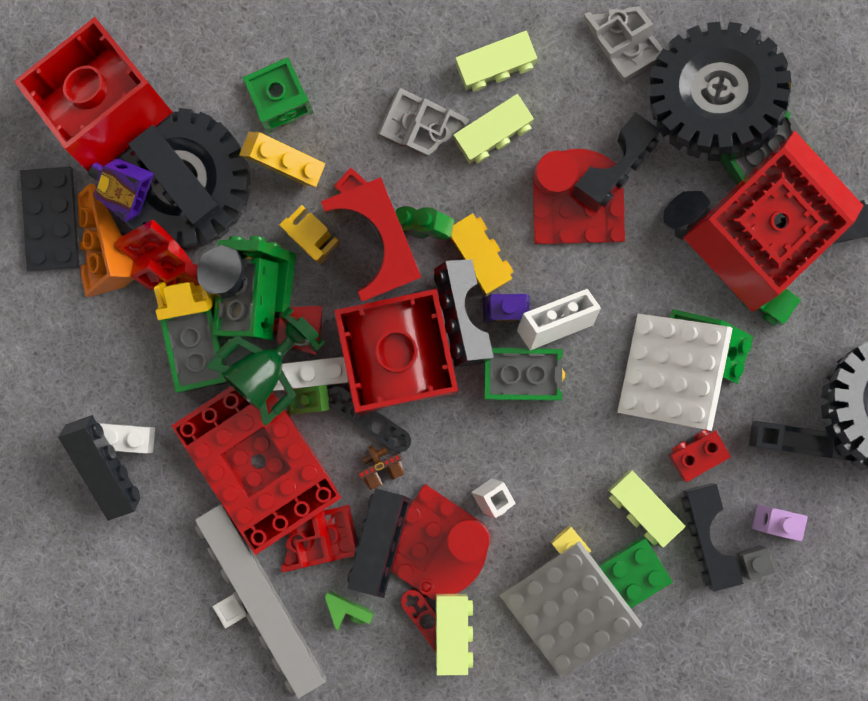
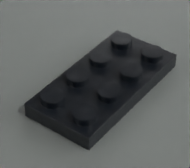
[20,166,79,271]

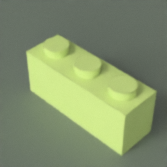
[455,30,538,92]
[453,94,534,164]
[608,469,686,548]
[436,594,473,675]

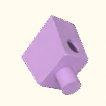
[752,504,808,541]

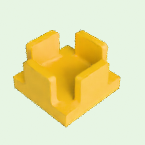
[279,205,340,265]
[154,282,216,320]

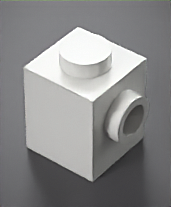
[471,478,516,518]

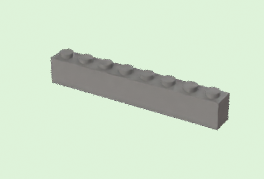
[195,504,327,699]

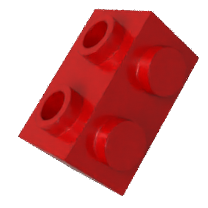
[668,429,731,482]

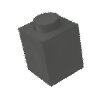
[737,545,775,580]

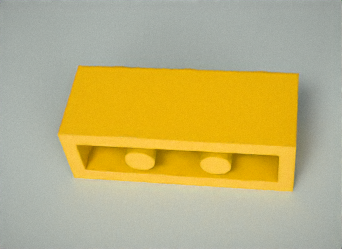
[239,132,325,187]
[450,213,514,296]

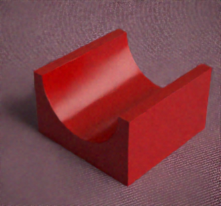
[14,17,172,172]
[321,177,421,302]
[334,289,458,416]

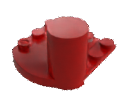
[532,149,625,244]
[391,484,491,600]

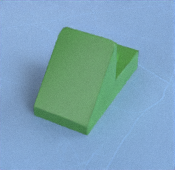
[288,385,329,415]
[325,590,374,631]

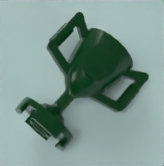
[206,307,325,425]

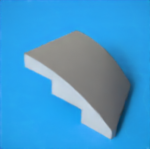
[584,6,663,83]
[377,88,470,156]

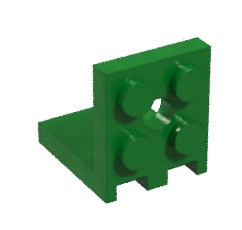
[242,57,314,134]
[217,236,296,314]
[670,309,754,384]

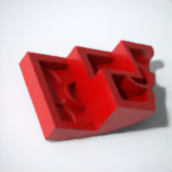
[115,219,200,290]
[281,505,358,573]

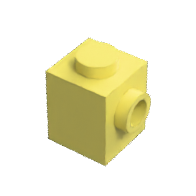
[550,526,591,553]

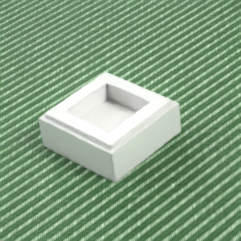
[212,594,247,628]

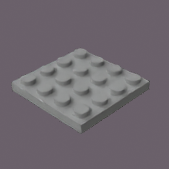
[500,541,643,677]

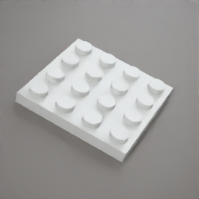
[617,314,733,431]

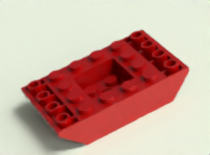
[683,131,864,312]
[171,386,342,555]

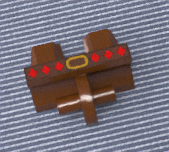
[357,444,404,490]

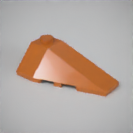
[77,183,134,297]

